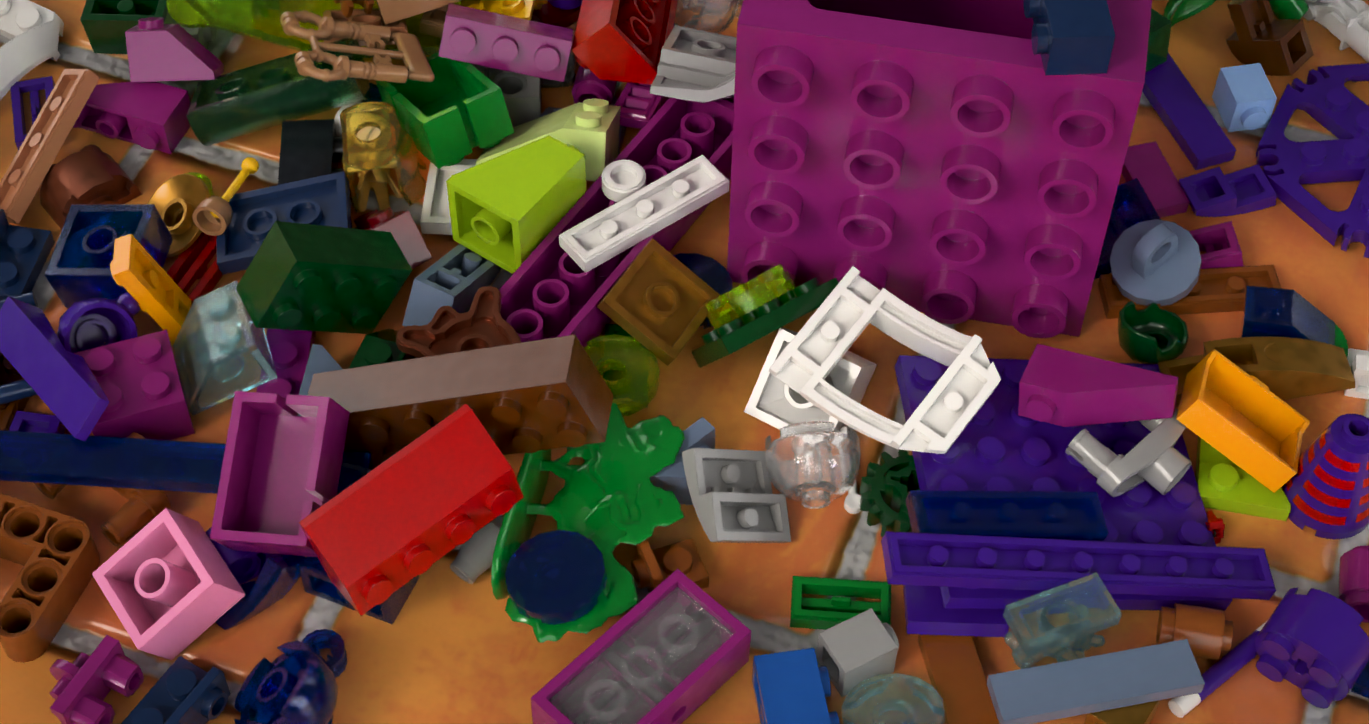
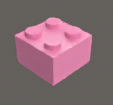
[92,508,246,660]

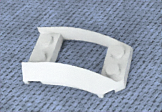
[0,0,64,101]
[768,266,1001,454]

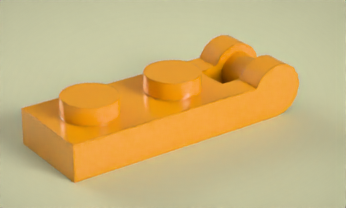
[110,234,193,347]

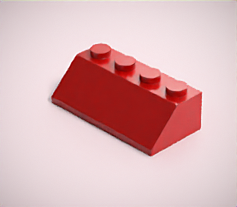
[571,0,678,85]
[299,404,524,616]

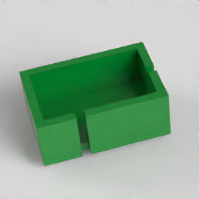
[376,52,515,169]

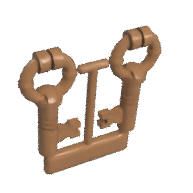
[280,10,435,84]

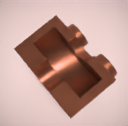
[40,145,142,235]

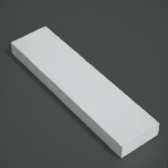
[559,154,730,273]

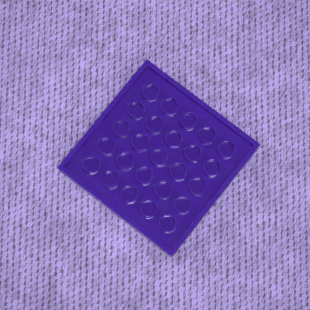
[895,355,1233,611]

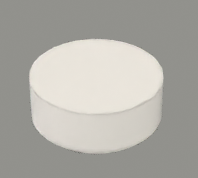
[601,160,646,202]

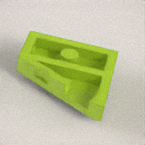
[1195,436,1291,521]

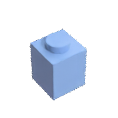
[1212,63,1277,132]

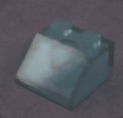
[173,280,278,415]

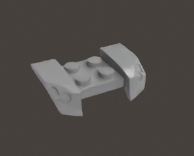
[650,25,737,103]

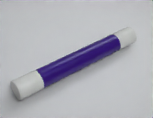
[1168,620,1268,718]

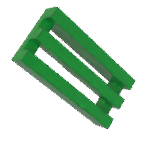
[790,576,891,630]

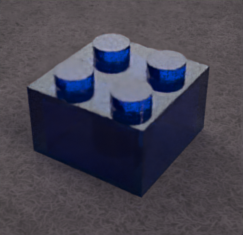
[45,204,173,308]

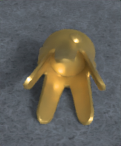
[356,154,402,212]

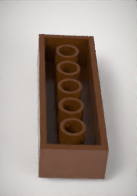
[302,335,613,475]

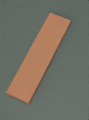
[0,69,100,224]

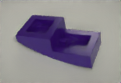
[1179,164,1277,217]

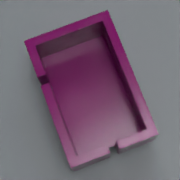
[210,391,350,557]

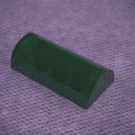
[187,38,370,146]

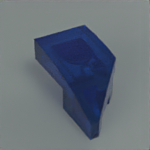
[215,554,310,630]

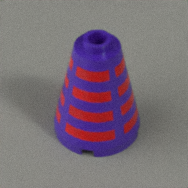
[1282,414,1369,539]

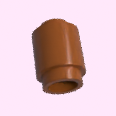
[1156,603,1233,660]

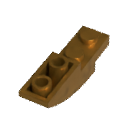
[1158,337,1355,407]

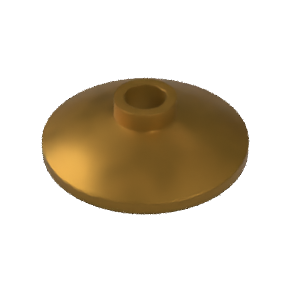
[141,174,210,257]

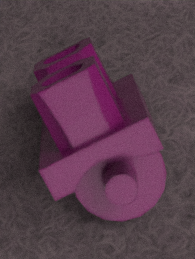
[50,635,144,724]

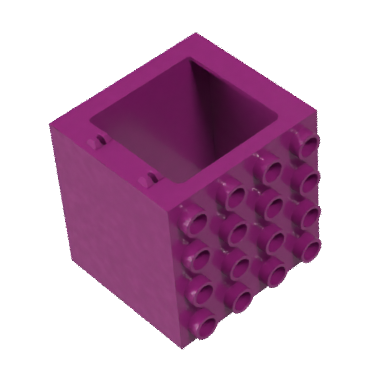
[727,0,1152,338]

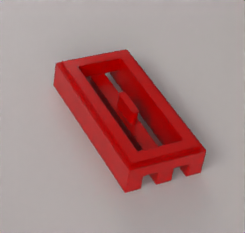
[167,232,223,310]

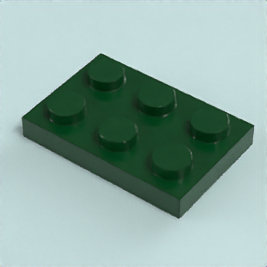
[692,277,838,368]

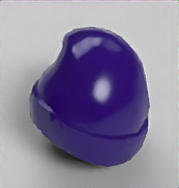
[57,292,141,353]

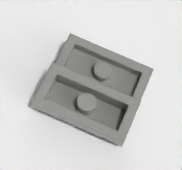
[682,448,791,543]

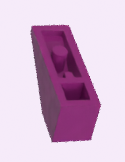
[1018,344,1179,427]

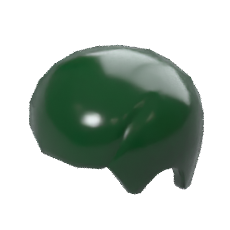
[1118,301,1189,364]

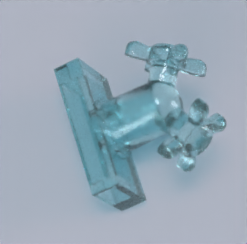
[1003,572,1122,669]

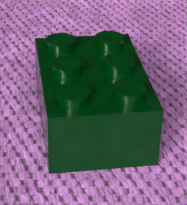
[236,221,412,334]

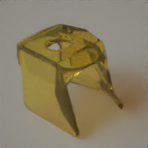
[340,102,427,213]

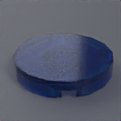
[505,530,608,625]

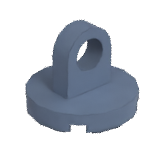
[1110,219,1201,306]

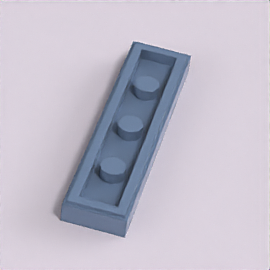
[987,639,1205,724]

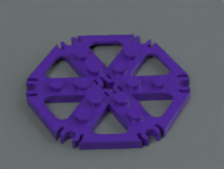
[1255,63,1369,258]

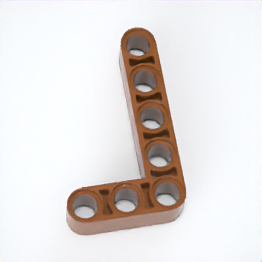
[0,493,100,663]

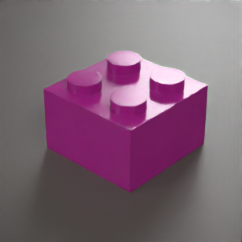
[74,330,195,446]

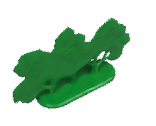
[491,403,685,643]

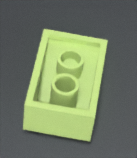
[476,98,621,181]

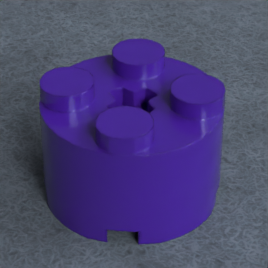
[1254,588,1369,709]

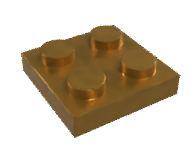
[597,238,722,366]

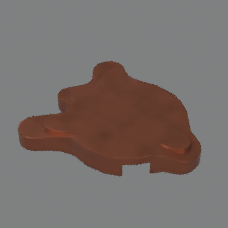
[396,286,521,358]

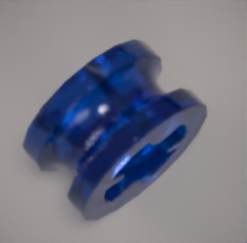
[299,629,348,681]

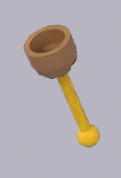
[193,157,259,236]

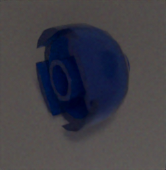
[234,641,338,724]

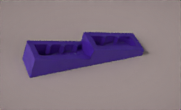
[0,296,110,442]

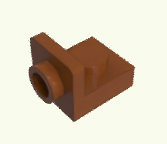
[631,538,709,593]

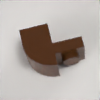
[1226,0,1313,76]

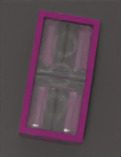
[531,569,751,724]

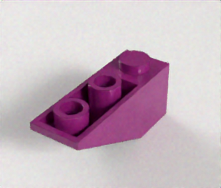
[50,81,195,154]

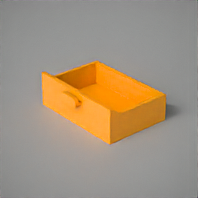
[1176,348,1310,493]

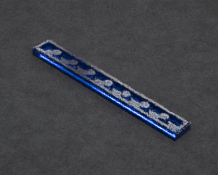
[0,430,373,495]

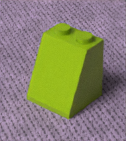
[446,135,586,274]

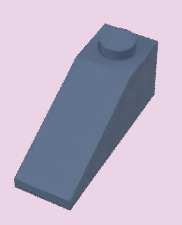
[402,244,502,327]

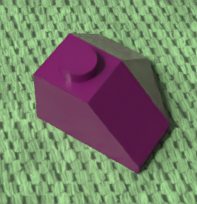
[125,17,224,82]

